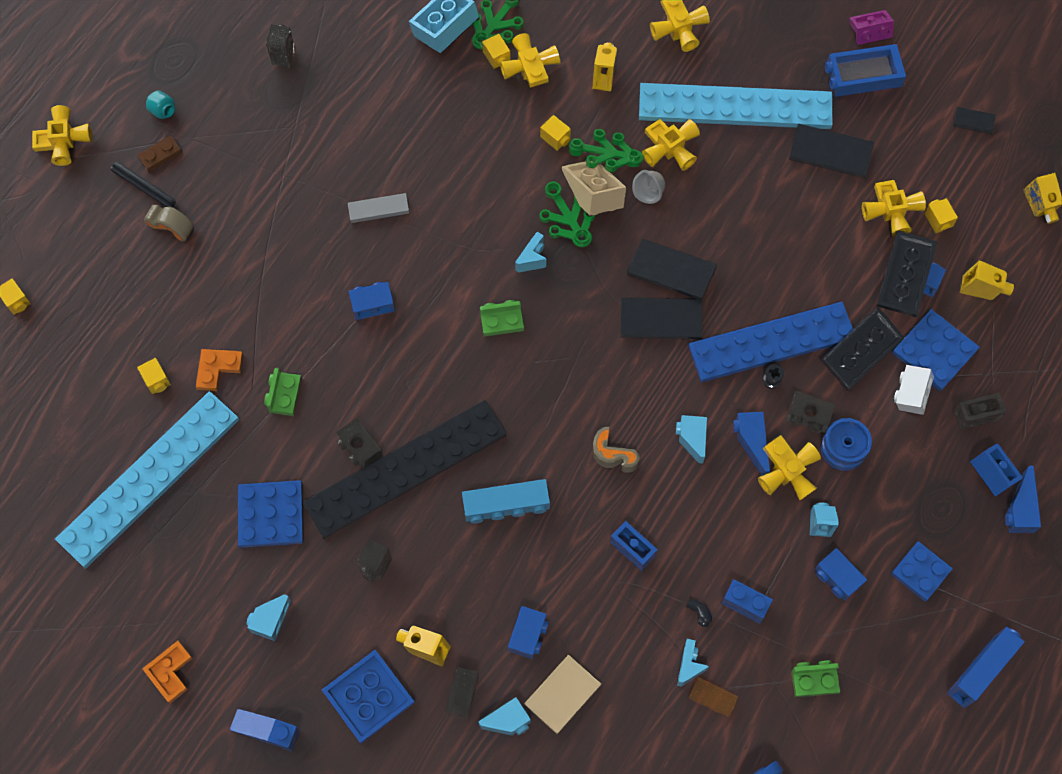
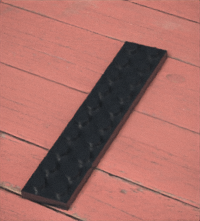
[303,400,506,539]

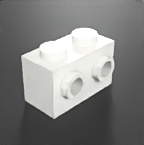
[894,365,934,415]

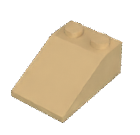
[562,161,626,215]

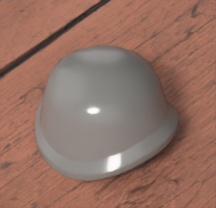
[632,170,665,204]

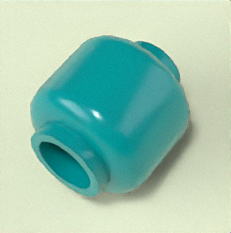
[146,90,175,119]

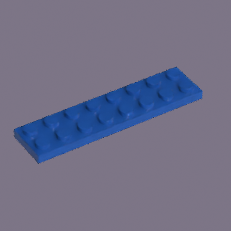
[688,302,853,383]

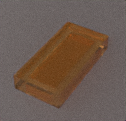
[688,677,738,718]

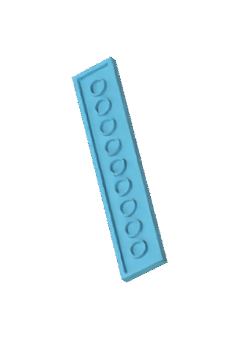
[639,83,832,129]
[55,391,239,569]

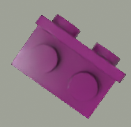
[849,10,894,45]

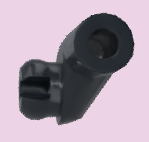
[686,598,712,627]

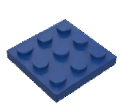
[892,309,980,392]
[238,480,303,548]
[322,650,415,744]

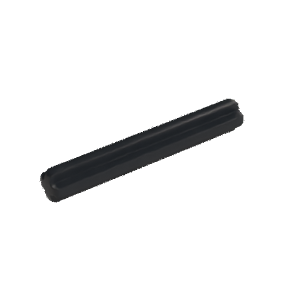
[111,162,176,208]

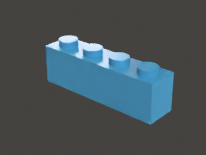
[462,479,550,524]

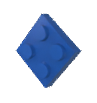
[891,541,953,602]

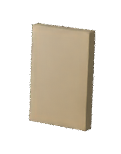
[524,655,601,734]

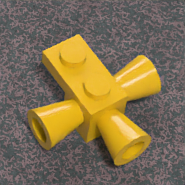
[650,0,710,52]
[500,33,560,88]
[32,105,93,166]
[642,119,700,171]
[862,180,926,237]
[758,435,821,500]

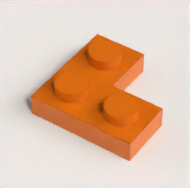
[196,349,243,391]
[142,641,193,704]

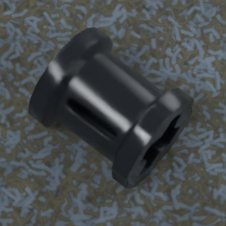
[763,364,784,389]

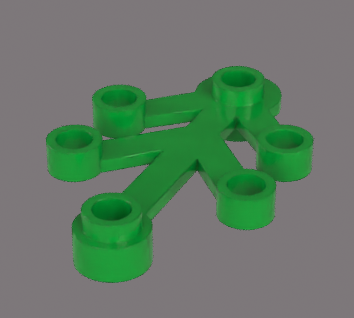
[472,0,523,49]
[568,129,644,172]
[539,181,595,247]

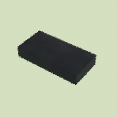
[953,107,996,134]

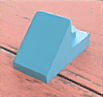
[515,232,546,272]
[677,639,709,687]

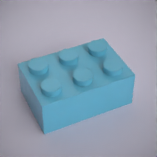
[409,0,479,53]

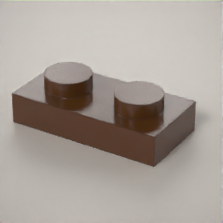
[137,135,182,173]

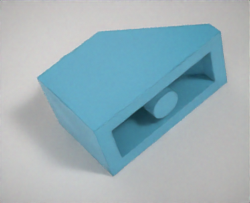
[676,415,707,463]
[810,503,838,537]
[247,595,291,641]
[478,697,531,735]

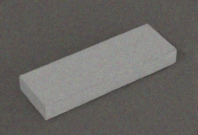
[348,193,409,223]

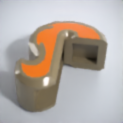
[144,204,194,242]
[593,427,640,473]

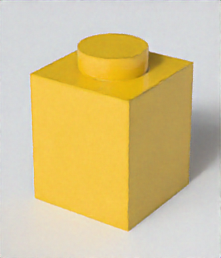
[482,34,510,69]
[540,115,571,151]
[925,198,958,233]
[0,278,31,315]
[137,358,171,394]

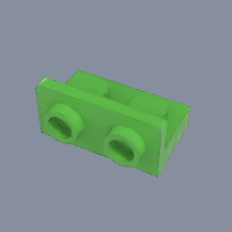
[480,300,524,337]
[264,368,302,416]
[791,660,840,697]

